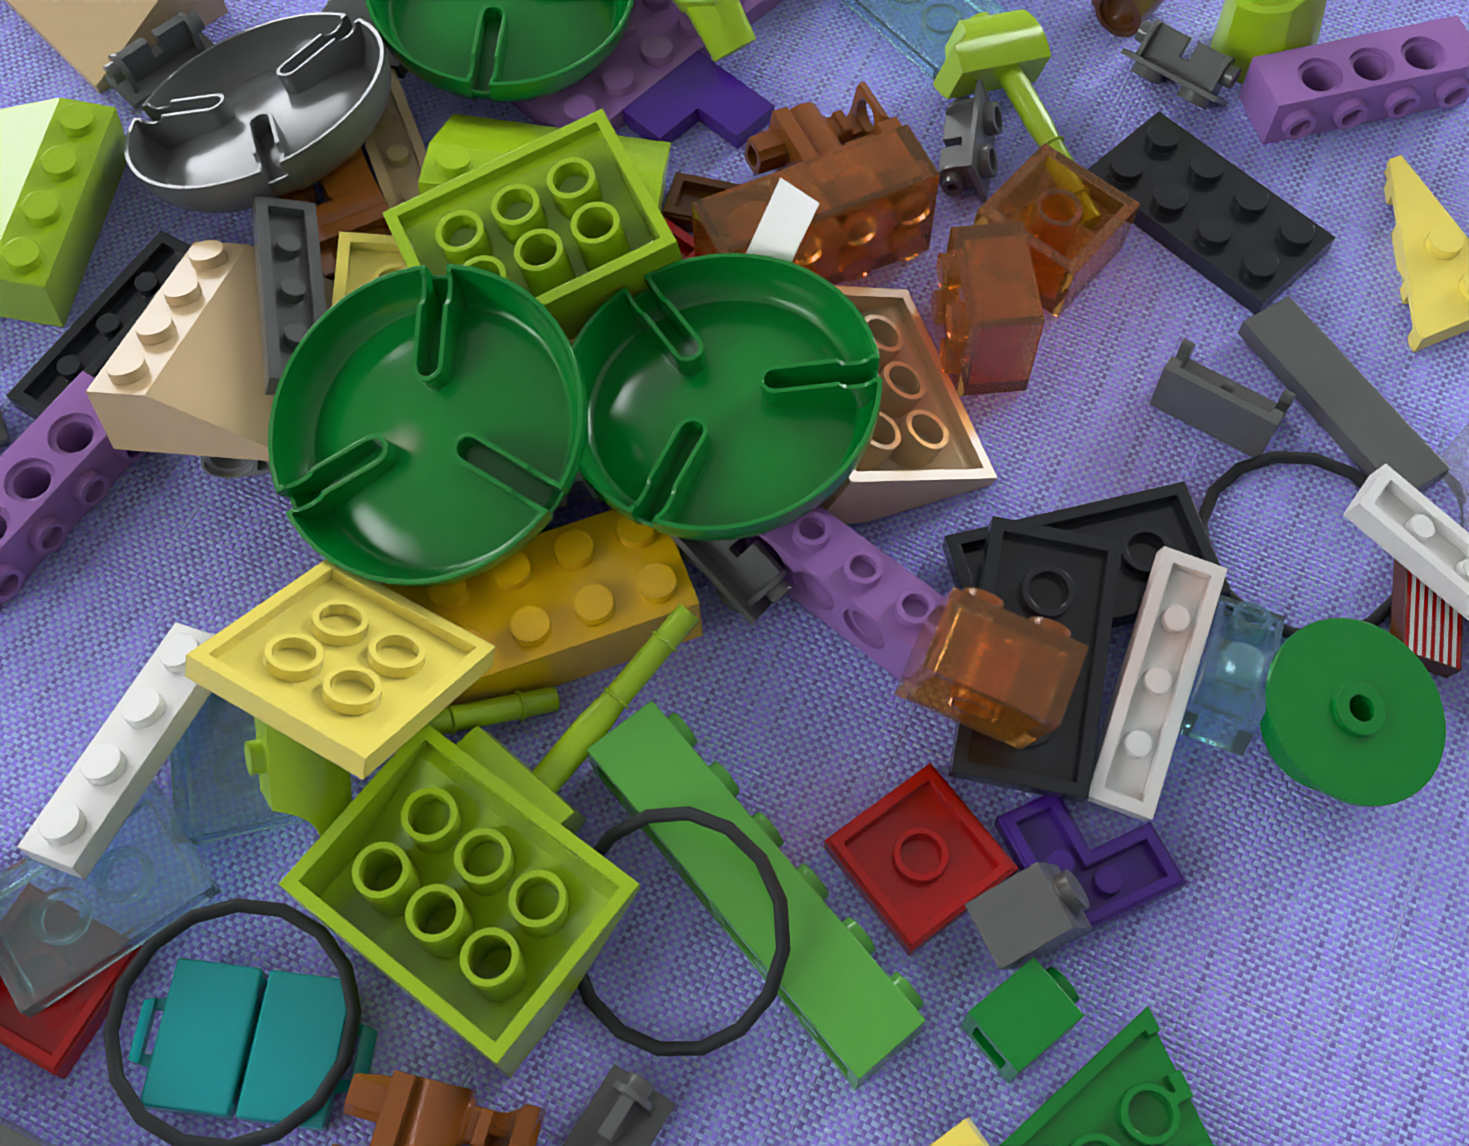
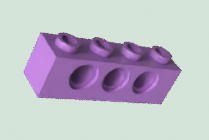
[1238,15,1469,145]
[0,371,145,607]
[733,505,961,688]

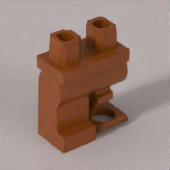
[744,81,921,223]
[282,147,392,281]
[332,1070,546,1146]

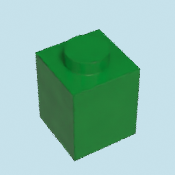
[960,957,1085,1084]

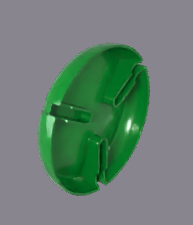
[365,0,635,102]
[572,253,882,541]
[268,264,588,587]

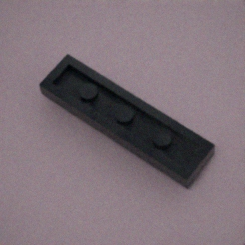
[6,230,191,419]

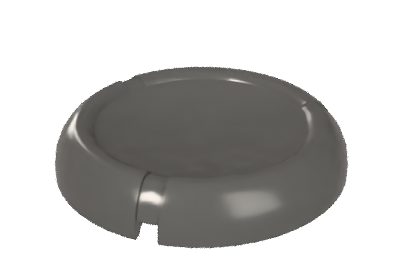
[124,12,391,213]

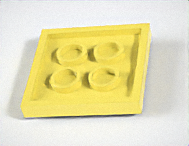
[185,559,496,780]

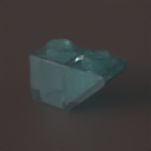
[1179,594,1285,756]

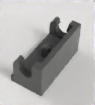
[1150,338,1296,458]

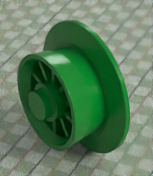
[1259,618,1446,807]

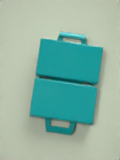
[128,958,378,1132]

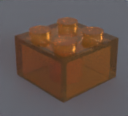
[965,143,1141,318]
[931,221,1045,396]
[894,587,1089,749]

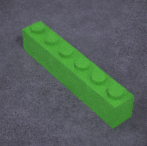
[587,700,926,1090]

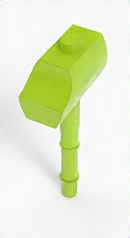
[933,9,1106,227]
[456,604,699,835]
[244,686,560,837]

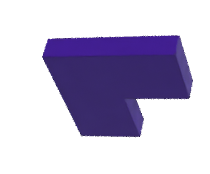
[622,50,775,149]
[994,795,1187,945]

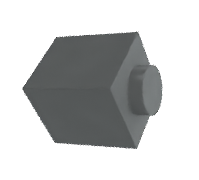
[965,862,1093,970]

